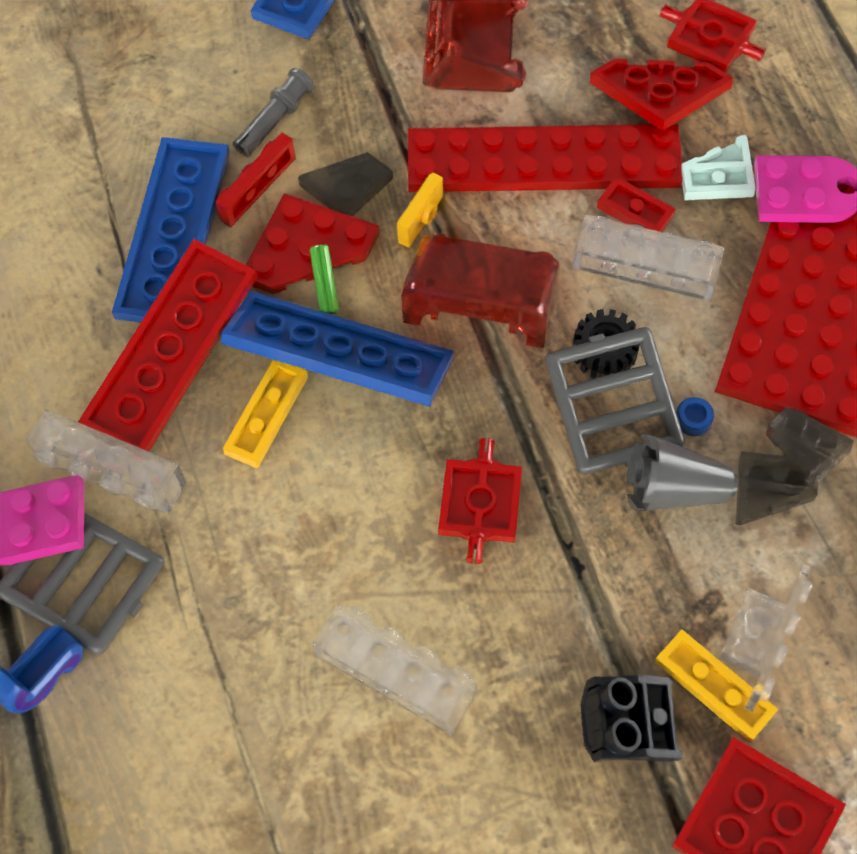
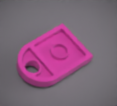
[754,155,857,223]
[0,474,85,566]

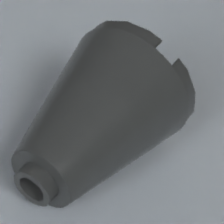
[627,434,738,511]

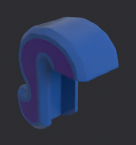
[0,626,83,713]

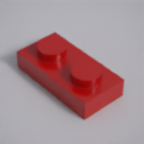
[597,176,676,241]

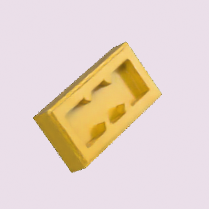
[397,172,443,248]

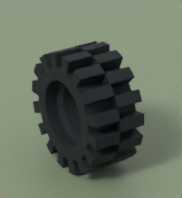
[573,309,640,379]

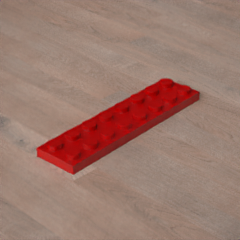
[408,124,683,192]

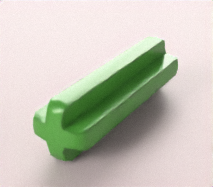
[310,245,339,315]

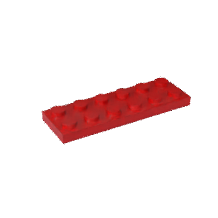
[78,239,258,460]

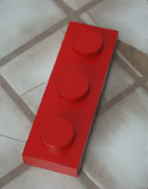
[216,132,296,228]

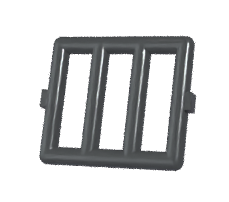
[545,327,685,475]
[0,513,165,655]

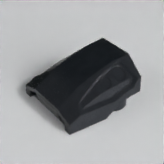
[580,675,683,762]

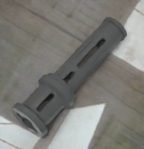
[233,68,314,157]

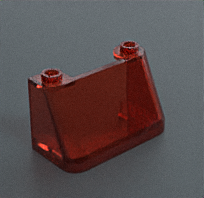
[422,0,528,92]
[401,233,560,348]

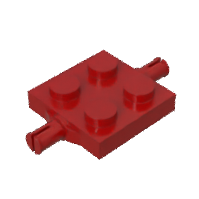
[659,0,766,73]
[438,438,522,564]

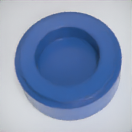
[676,397,714,436]

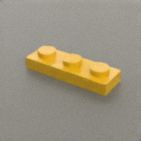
[223,360,308,469]
[654,629,779,743]

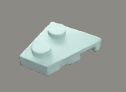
[681,135,756,200]

